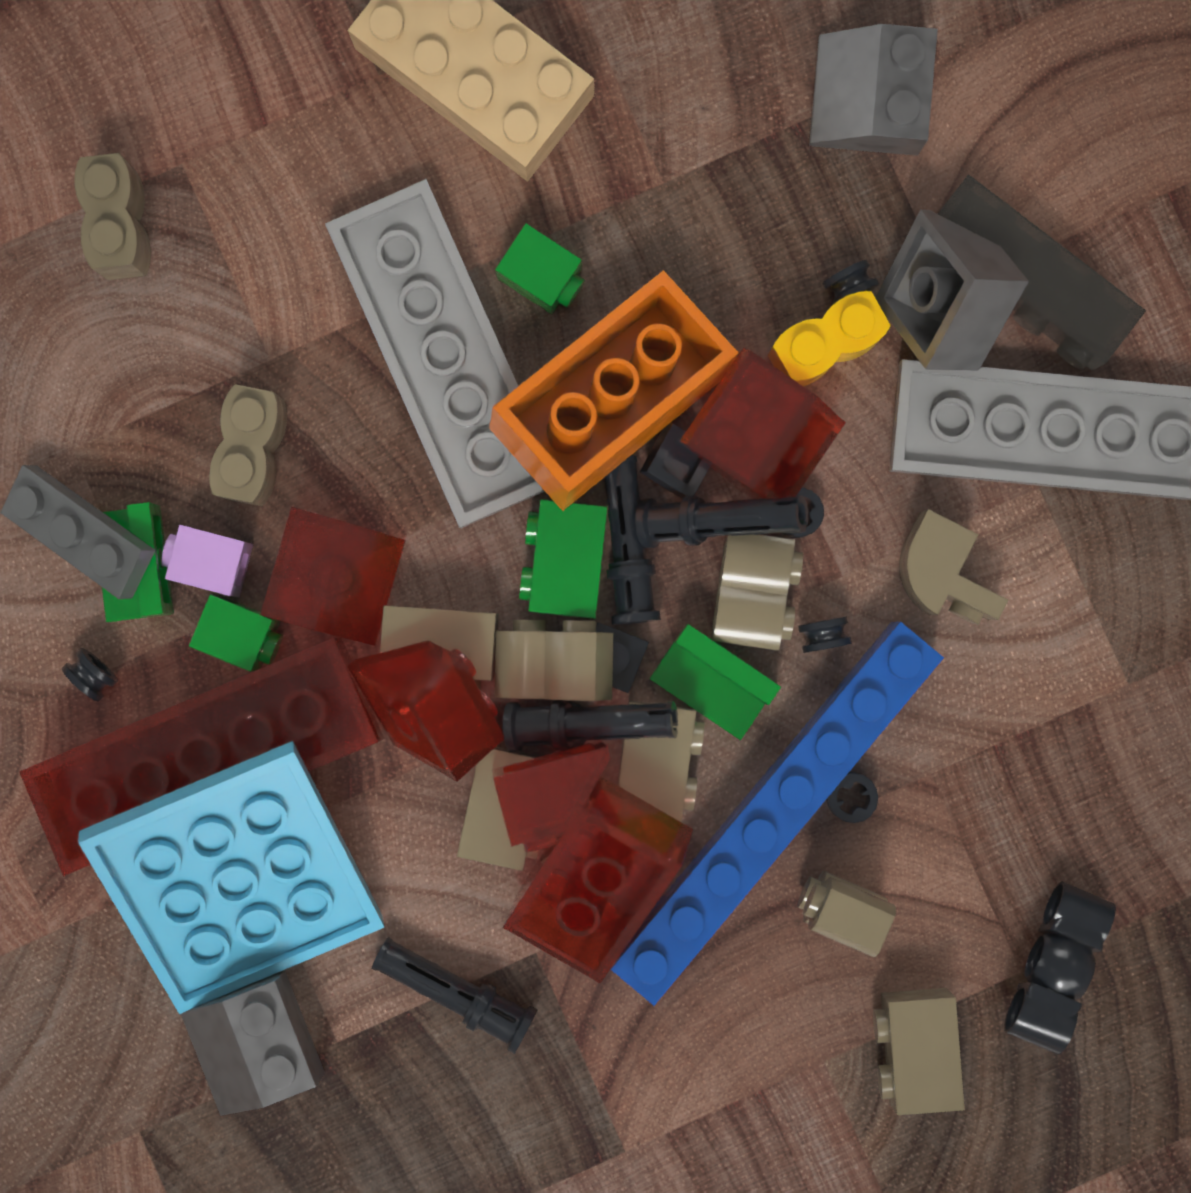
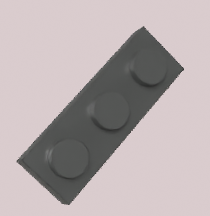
[0,465,156,599]

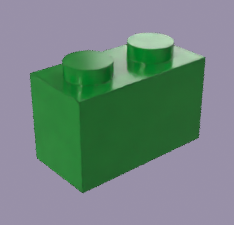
[519,500,607,619]

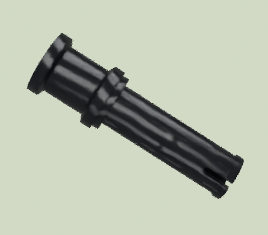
[605,455,661,625]
[635,495,808,548]
[503,700,678,752]
[371,937,538,1054]

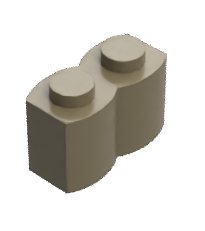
[74,153,151,280]
[209,384,287,507]
[711,534,803,650]
[495,620,613,701]
[797,871,896,957]

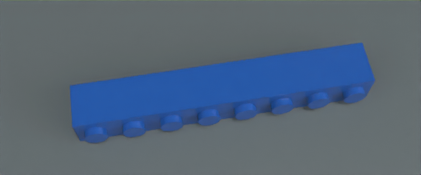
[610,621,944,1006]

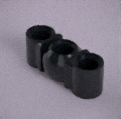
[1004,881,1116,1055]

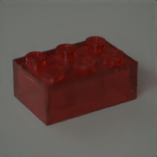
[503,773,693,984]

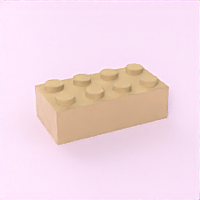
[348,0,594,182]

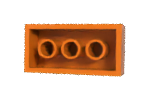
[489,270,739,511]

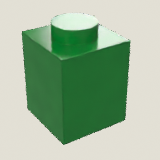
[495,223,585,315]
[189,594,283,672]

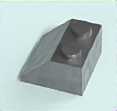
[809,24,938,156]
[876,209,1029,371]
[181,970,325,1116]

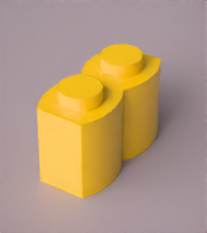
[768,291,891,389]

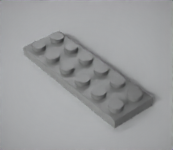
[325,179,545,529]
[889,359,1191,500]

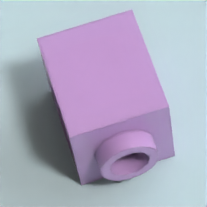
[161,525,254,597]

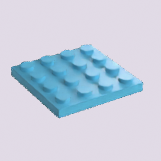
[78,741,384,1014]

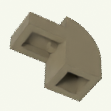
[899,509,1008,625]

